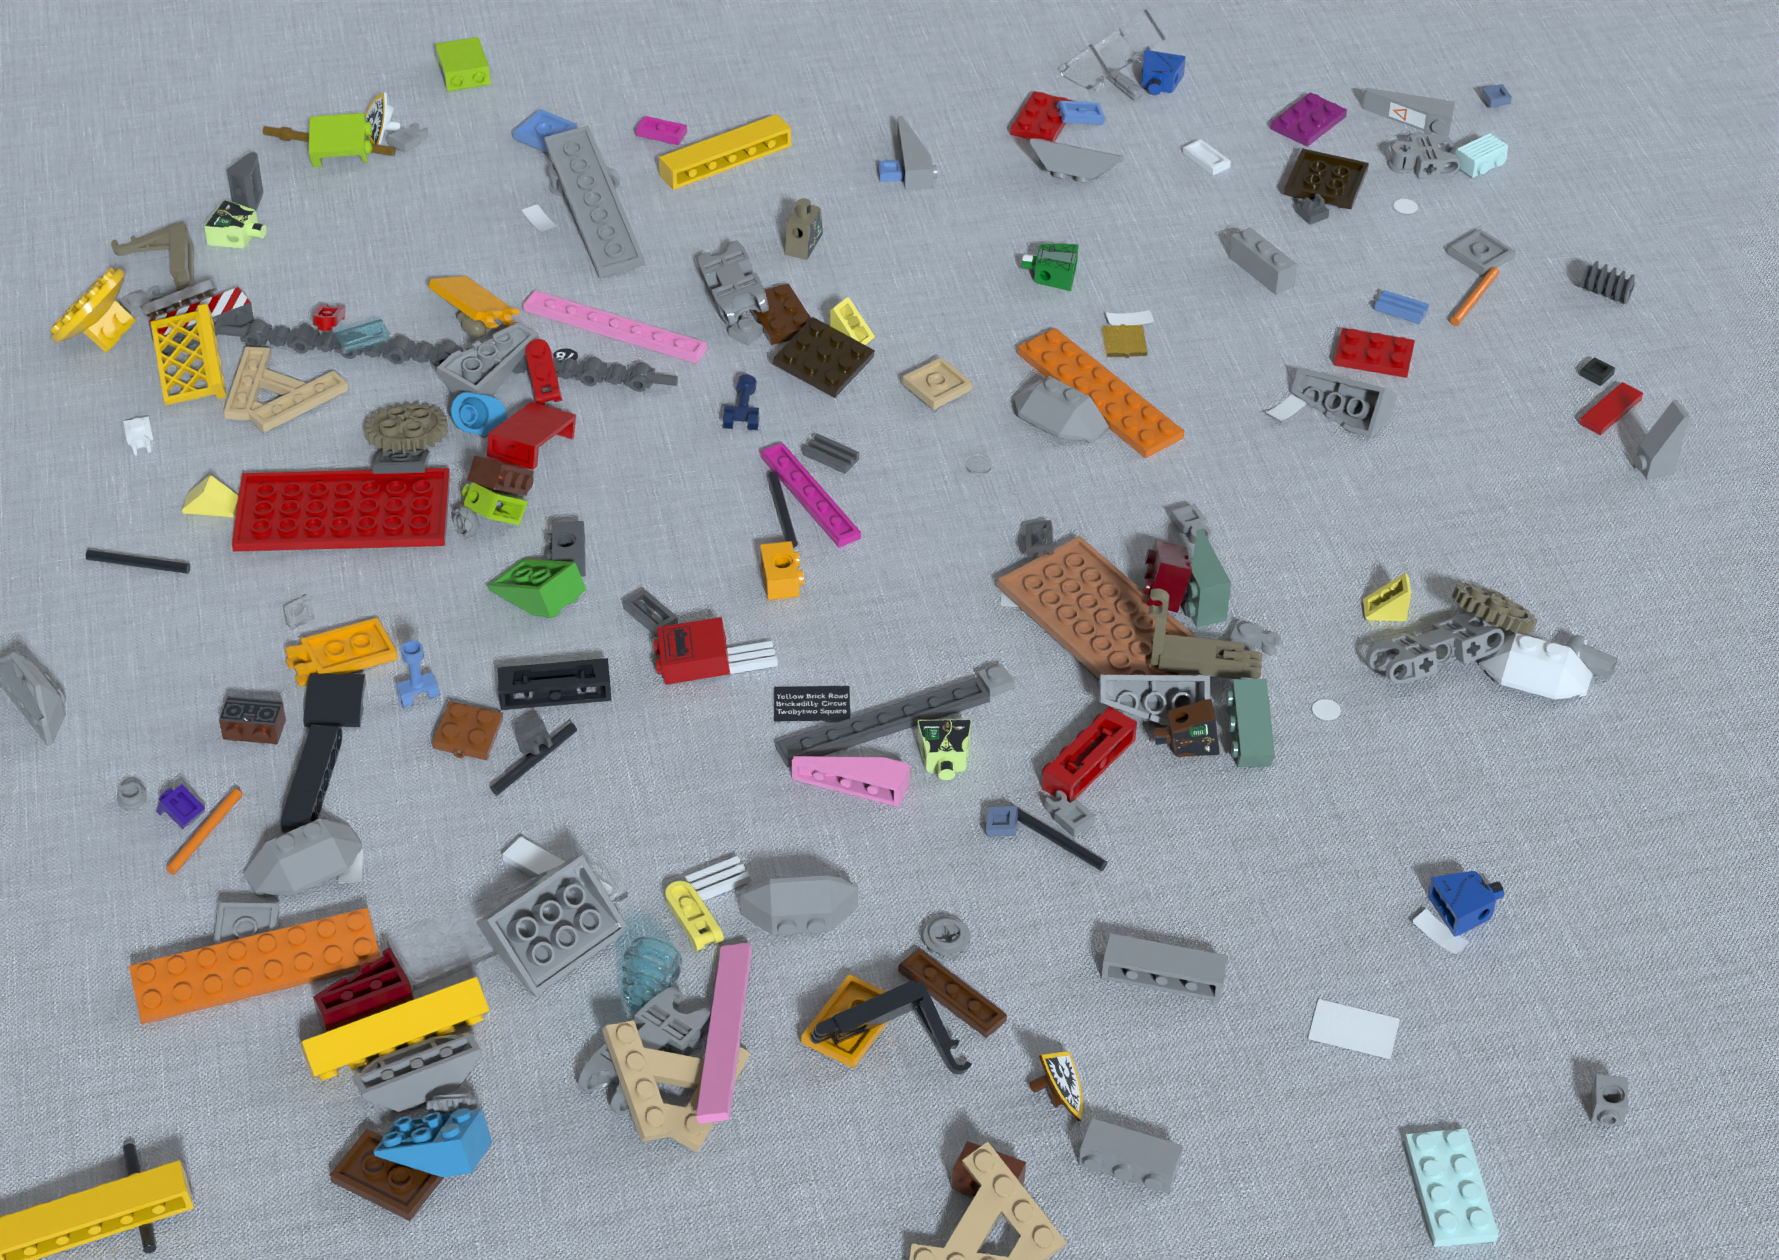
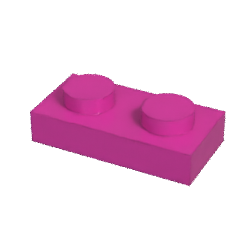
[636,116,687,145]

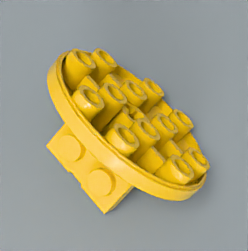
[50,267,136,353]

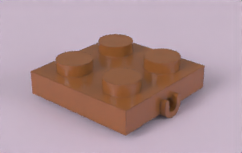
[433,701,503,760]

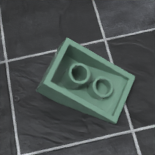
[1185,529,1231,627]

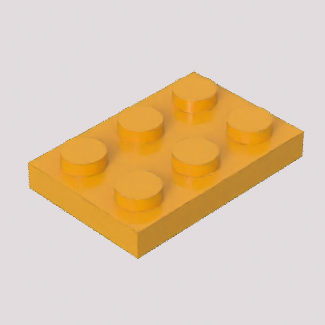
[801,974,889,1069]

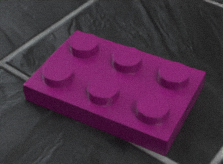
[1271,92,1347,147]

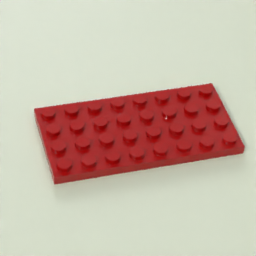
[232,468,450,552]

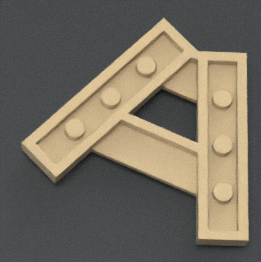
[224,347,349,433]
[602,1020,751,1153]
[909,1142,1067,1260]

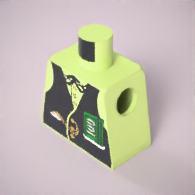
[204,200,266,248]
[917,719,971,781]

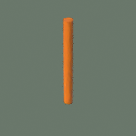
[1450,267,1499,326]
[166,788,242,875]

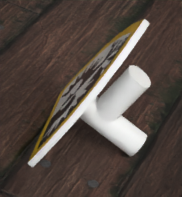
[365,92,400,145]

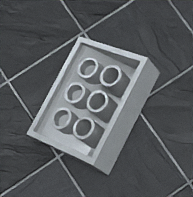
[476,855,630,996]

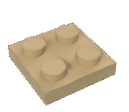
[903,357,973,410]

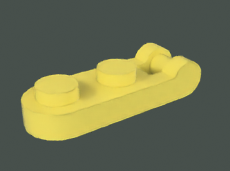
[665,881,724,952]

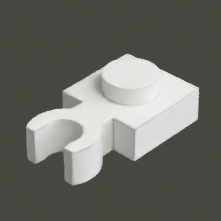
[123,416,153,455]

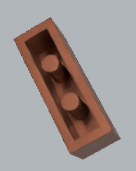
[467,455,534,496]

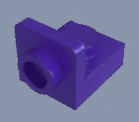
[156,784,205,829]

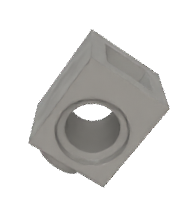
[1591,1074,1628,1127]

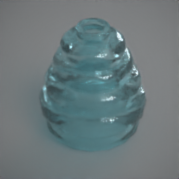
[622,937,682,1011]

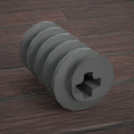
[1580,261,1635,304]

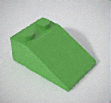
[487,559,587,618]

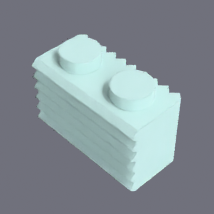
[1453,133,1508,179]

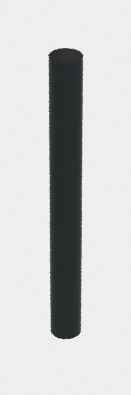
[768,472,798,548]
[85,549,190,574]
[490,723,577,796]
[1017,807,1107,871]
[122,1143,157,1253]

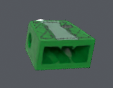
[1022,244,1079,291]

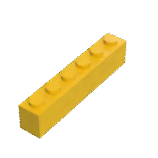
[659,114,791,190]
[299,977,490,1082]
[0,1160,194,1260]

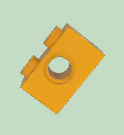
[760,541,804,600]

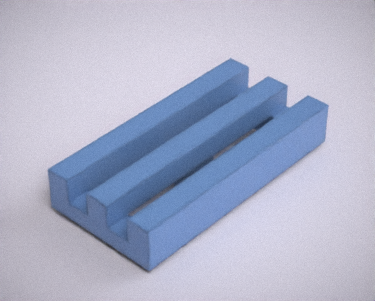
[1056,101,1105,125]
[1374,290,1429,324]

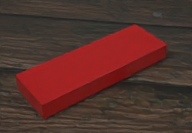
[1580,382,1643,435]

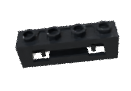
[497,658,612,710]

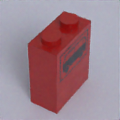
[654,617,730,685]

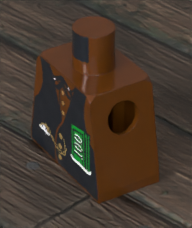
[1153,699,1220,757]

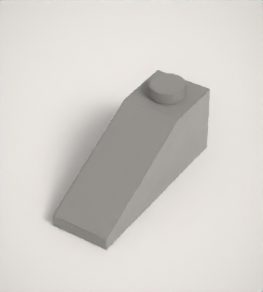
[1635,400,1689,479]

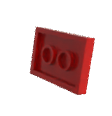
[1010,91,1073,142]
[1334,328,1415,378]

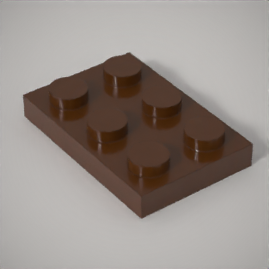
[749,283,811,345]
[330,1129,444,1221]

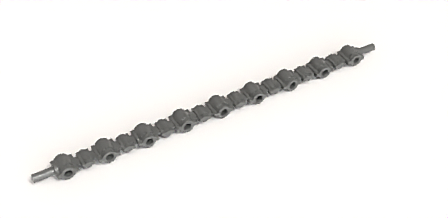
[219,319,678,392]

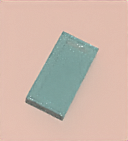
[334,319,390,354]

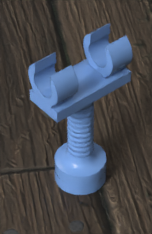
[396,640,439,708]

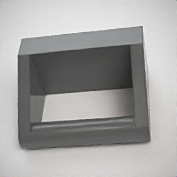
[226,152,264,211]

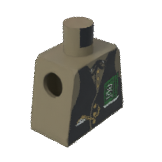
[785,198,823,260]

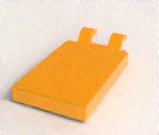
[428,276,520,328]
[285,617,397,686]

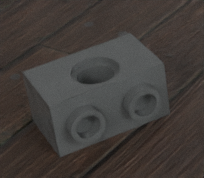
[547,521,586,577]

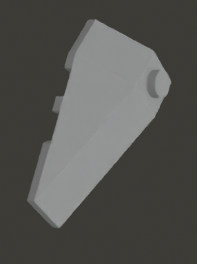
[437,323,538,398]
[1291,368,1398,437]
[1100,675,1210,726]

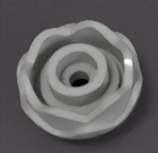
[453,506,479,539]

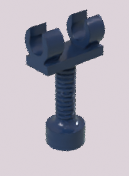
[723,374,760,430]

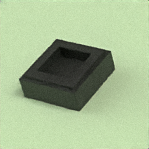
[1580,357,1615,386]

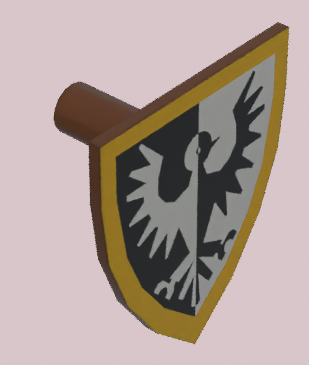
[1029,1051,1083,1122]

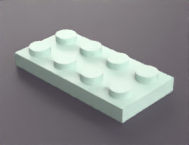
[1404,1129,1499,1247]

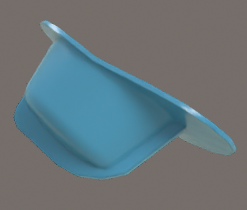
[449,393,507,435]

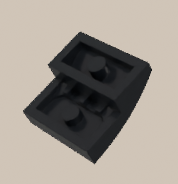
[304,674,366,727]

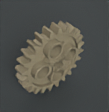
[364,402,448,454]
[1452,582,1537,635]

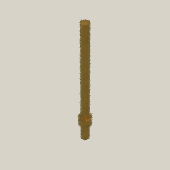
[263,126,396,156]

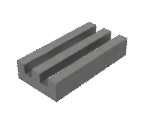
[803,434,859,474]
[1026,520,1054,558]
[623,589,678,637]

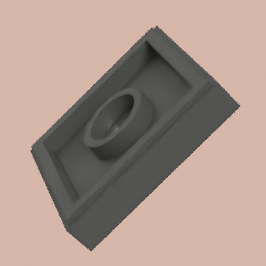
[372,449,430,474]

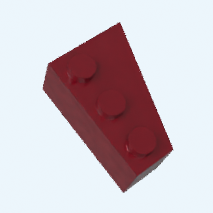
[313,947,414,1033]

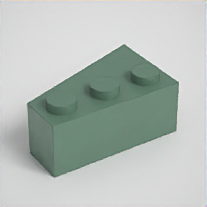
[1226,678,1275,767]

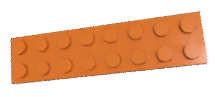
[1017,328,1184,458]
[129,908,381,1024]

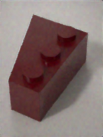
[1143,540,1192,613]

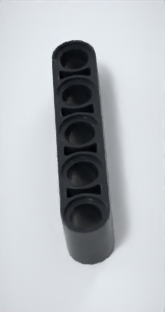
[281,724,342,834]

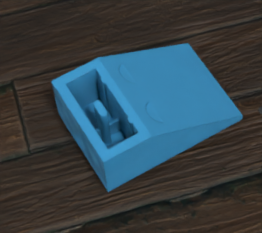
[373,1108,492,1177]

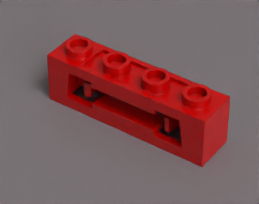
[1041,707,1137,803]

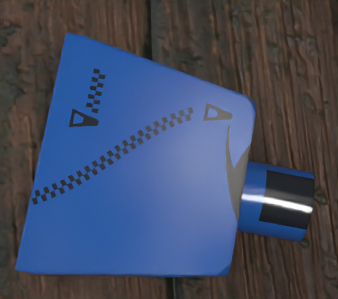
[1142,50,1186,95]
[1427,871,1504,937]

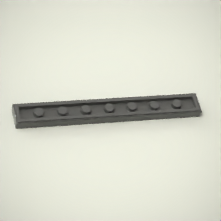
[776,677,990,768]

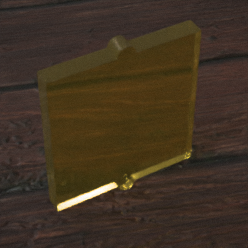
[1103,324,1148,358]

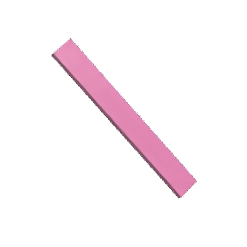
[523,290,707,364]
[696,942,752,1124]

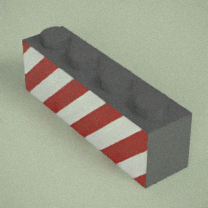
[148,287,254,355]

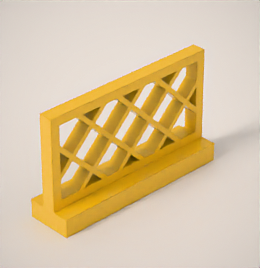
[151,304,227,406]

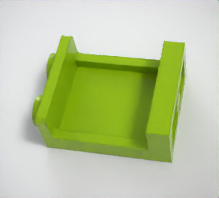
[435,37,491,91]
[309,113,372,167]

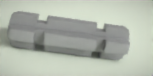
[1108,69,1142,100]

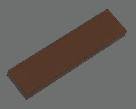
[898,949,1007,1038]

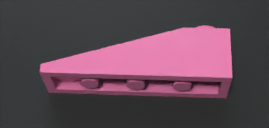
[792,756,910,807]

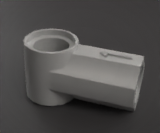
[1565,635,1619,679]

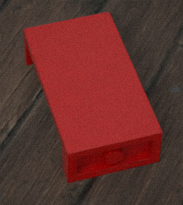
[487,402,576,470]

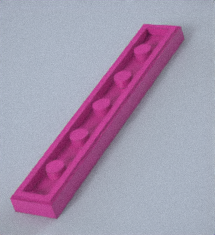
[760,442,861,548]

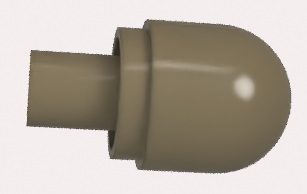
[457,312,486,338]

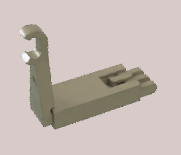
[111,222,194,291]
[1148,589,1263,679]

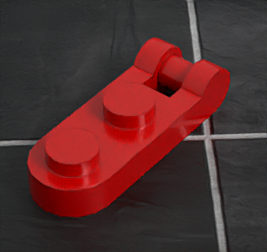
[313,303,346,331]
[526,339,563,405]

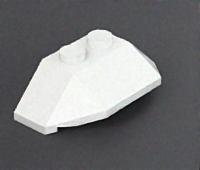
[1479,633,1593,699]

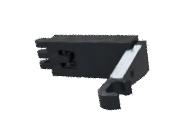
[810,980,972,1074]

